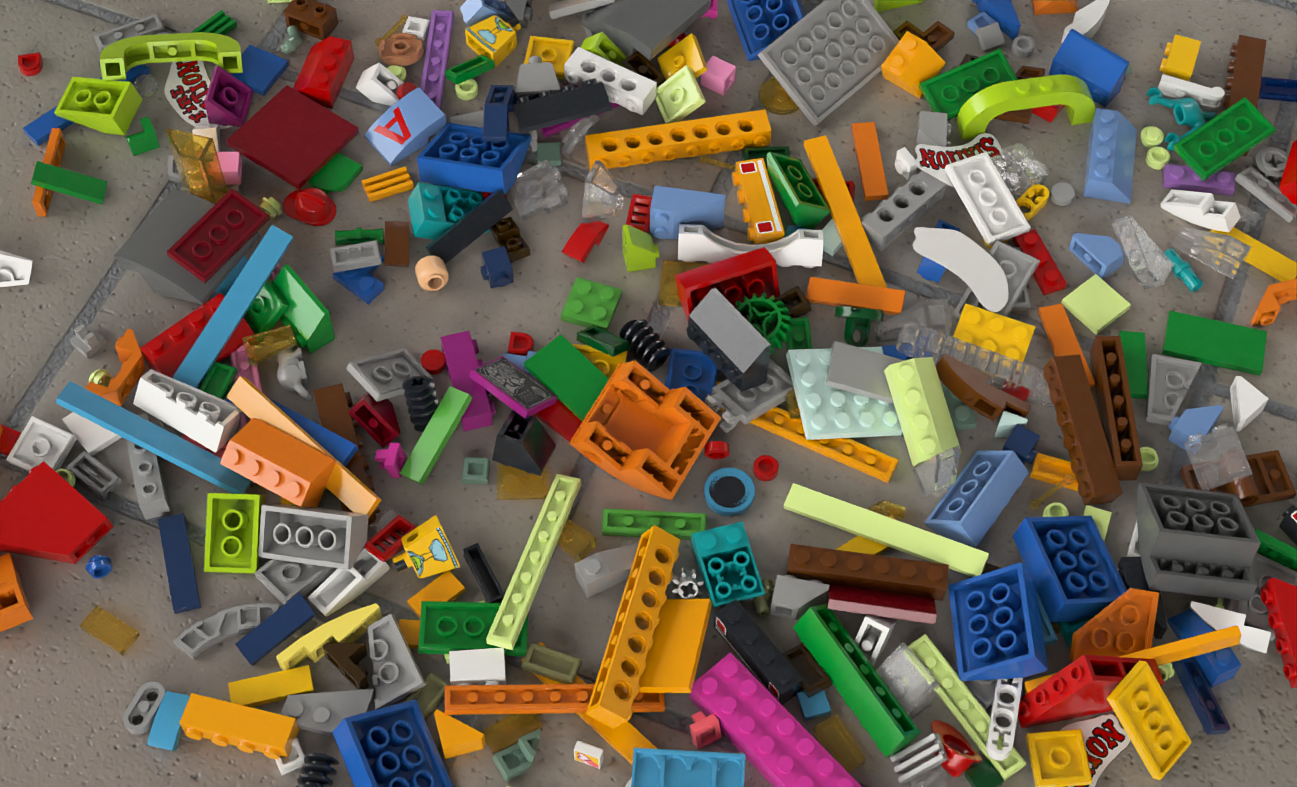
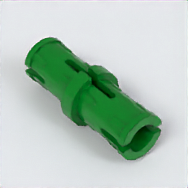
[335,227,384,246]

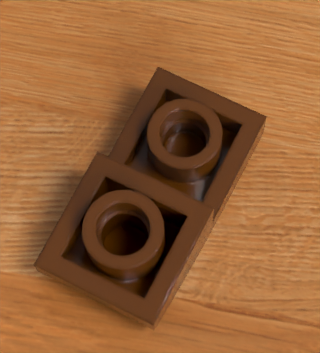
[384,221,409,267]

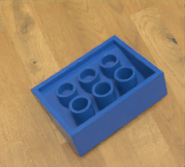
[726,0,806,61]
[417,122,532,195]
[1012,516,1127,622]
[948,562,1048,681]
[332,699,453,787]

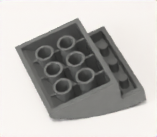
[582,0,711,60]
[114,189,261,305]
[1137,483,1261,601]

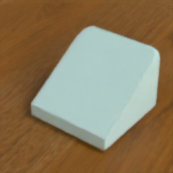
[995,411,1028,438]

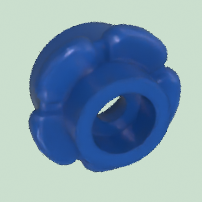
[85,554,112,579]

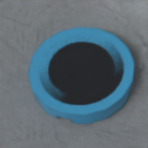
[704,468,755,516]

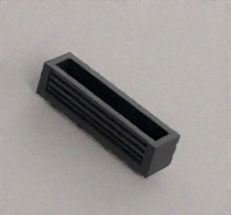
[463,543,505,603]

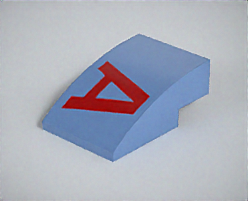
[365,87,446,166]

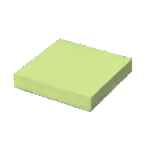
[655,65,706,124]
[1061,274,1131,335]

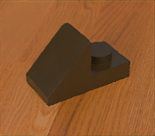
[323,643,369,690]

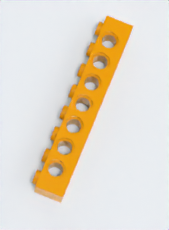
[585,109,772,171]
[586,525,681,729]

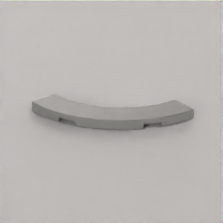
[173,603,325,660]

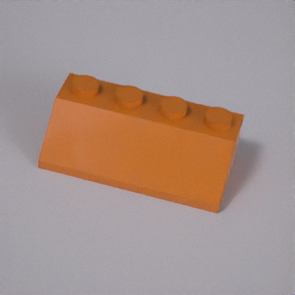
[220,418,337,507]

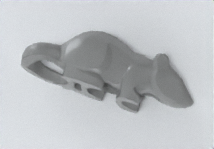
[273,337,313,401]

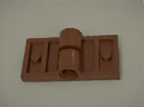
[1179,450,1297,507]

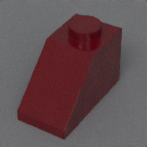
[348,392,401,448]

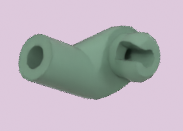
[281,25,302,54]

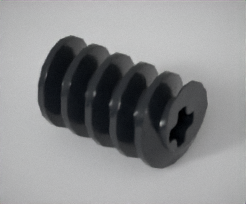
[619,319,671,372]
[402,376,439,432]
[296,753,339,787]

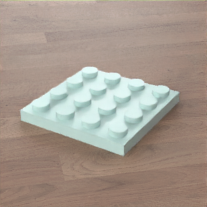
[786,346,902,440]

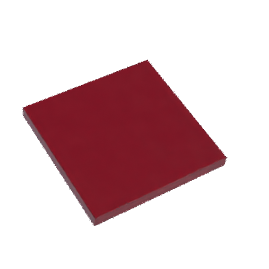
[226,85,359,190]

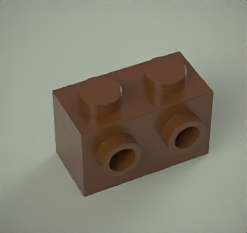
[284,0,338,40]

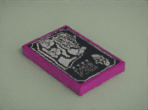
[469,356,558,418]

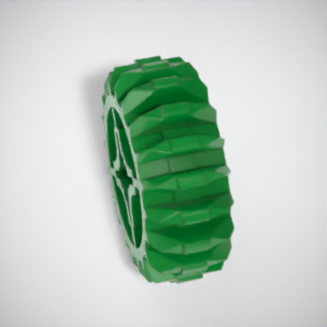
[735,293,792,355]

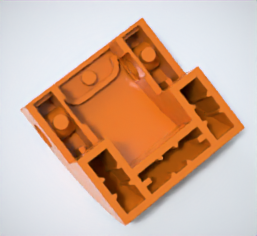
[569,360,721,500]

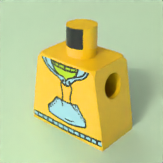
[465,15,521,67]
[392,515,460,578]

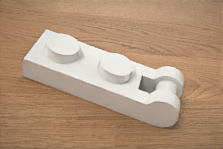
[1158,74,1225,112]

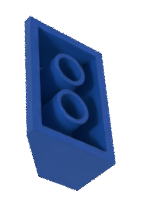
[1049,29,1129,107]

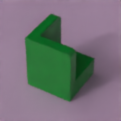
[126,116,160,156]

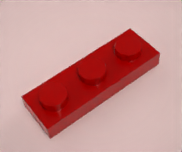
[1012,229,1067,296]

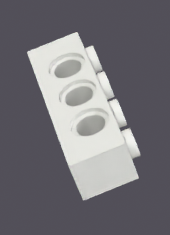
[564,47,657,115]

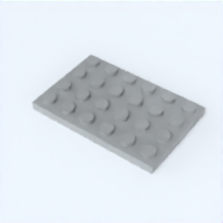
[758,0,899,126]

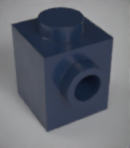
[480,246,514,288]
[1002,424,1040,466]

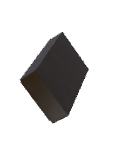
[782,643,832,698]

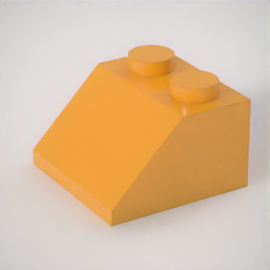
[881,31,946,99]

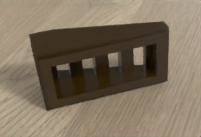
[762,286,812,326]

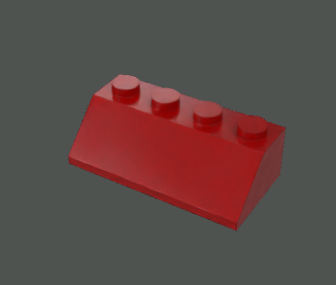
[675,247,780,321]
[140,293,256,378]

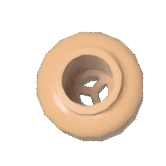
[415,255,449,291]

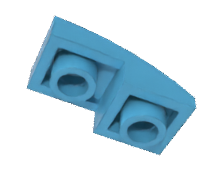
[147,691,190,751]

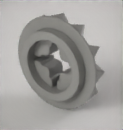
[1254,147,1289,180]

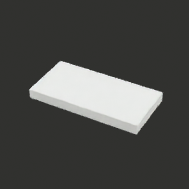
[944,152,1031,246]

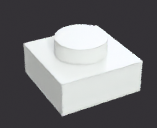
[895,147,917,181]

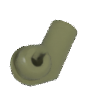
[752,577,775,617]

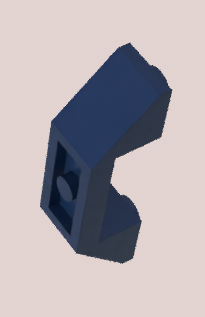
[483,85,517,143]

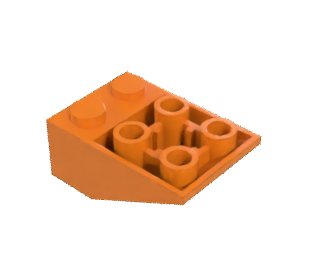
[0,552,33,632]

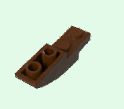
[935,353,1031,422]

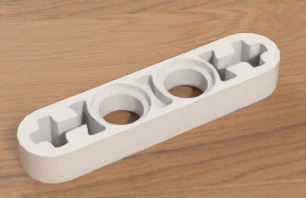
[986,678,1023,761]

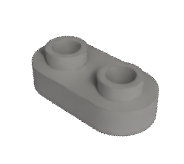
[123,681,166,734]

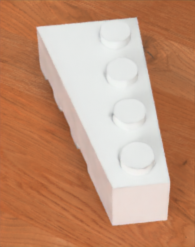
[133,369,242,453]

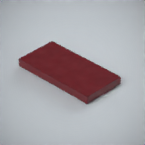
[167,188,270,283]
[828,583,937,624]

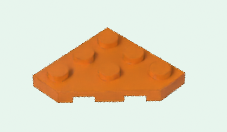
[1069,588,1159,662]

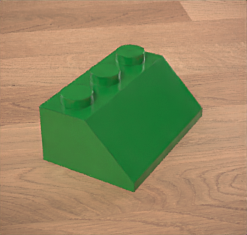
[767,151,830,230]
[273,264,335,354]

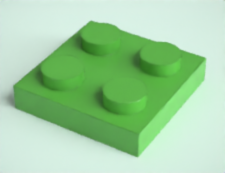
[561,277,622,332]

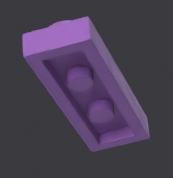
[1163,164,1235,196]

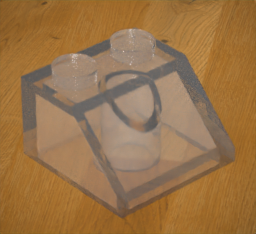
[876,642,939,719]

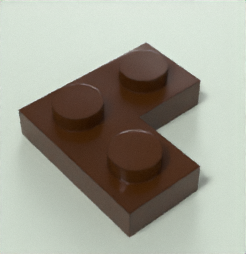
[893,20,955,52]

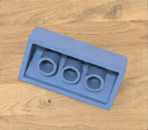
[1083,108,1137,204]
[924,450,1029,547]

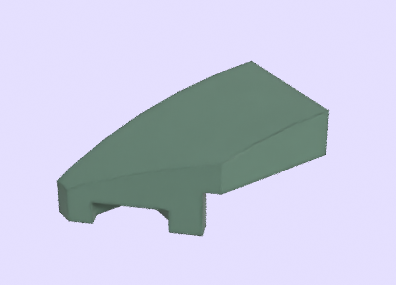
[492,729,541,782]

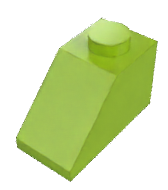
[580,32,627,68]
[622,225,659,272]

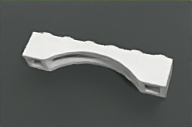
[678,224,824,268]

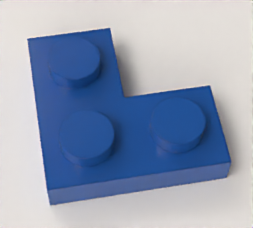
[333,254,385,305]

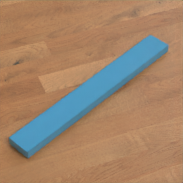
[173,225,293,389]
[56,381,252,494]

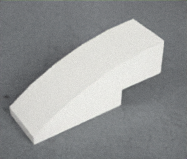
[1061,0,1110,43]
[1160,189,1241,232]
[308,549,390,617]
[1189,601,1271,654]

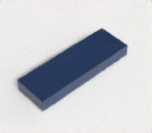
[235,593,317,666]
[1171,657,1231,735]

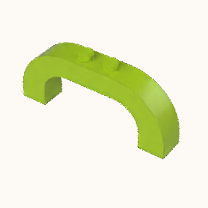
[100,32,243,81]
[956,75,1096,140]

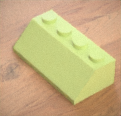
[884,357,962,467]

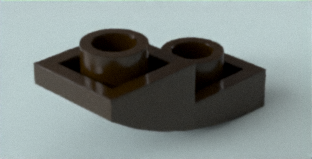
[490,217,531,263]

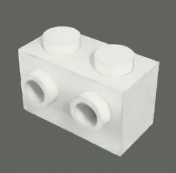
[449,648,506,685]

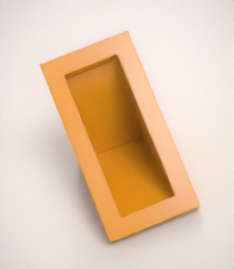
[434,709,486,759]

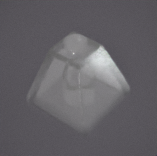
[581,160,624,223]

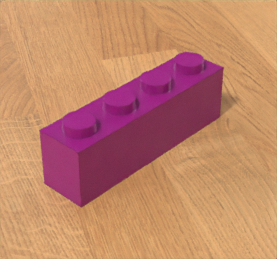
[440,331,496,432]

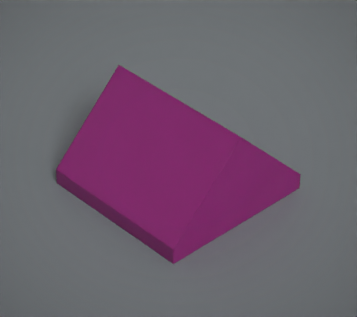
[204,66,254,127]

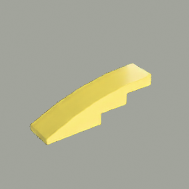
[276,603,382,671]

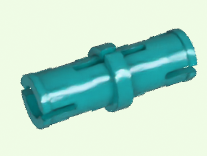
[1161,248,1204,293]

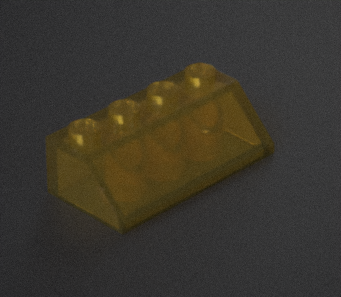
[166,128,228,204]

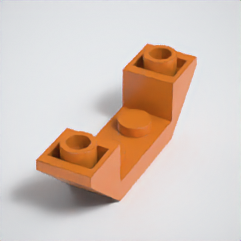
[1250,279,1297,327]
[85,328,146,406]

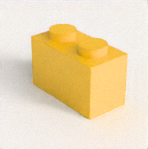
[1159,34,1201,82]

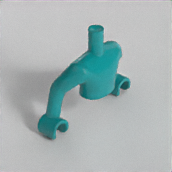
[1146,87,1216,151]

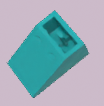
[408,182,490,240]
[690,521,765,608]

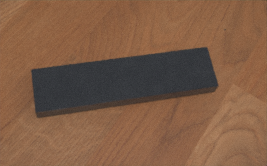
[425,189,513,264]

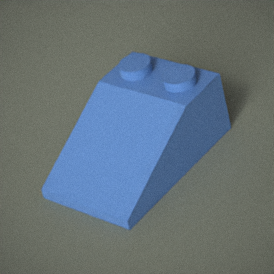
[650,186,726,240]

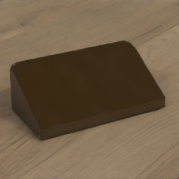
[621,51,666,87]

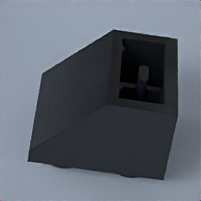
[492,410,556,476]

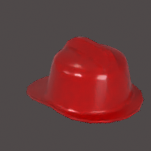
[283,188,337,226]
[931,720,982,777]

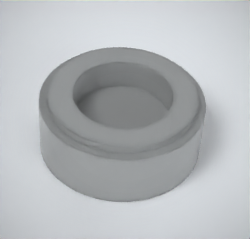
[1011,36,1035,58]
[1050,182,1075,206]

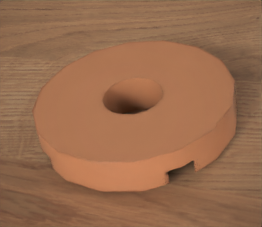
[379,33,424,66]

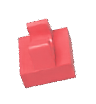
[689,711,722,750]

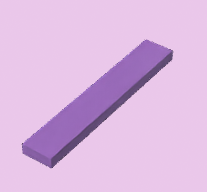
[420,10,455,110]

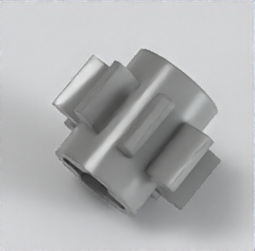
[671,568,704,599]

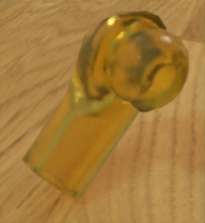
[869,500,907,519]

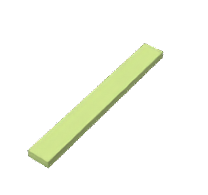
[486,474,581,650]
[783,483,989,577]

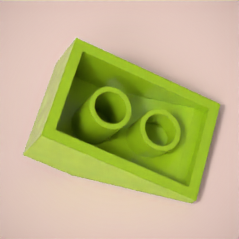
[54,77,143,135]
[204,493,267,573]

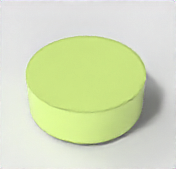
[455,79,478,100]
[1145,147,1170,170]

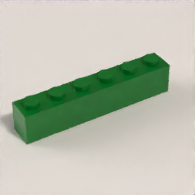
[793,604,921,757]

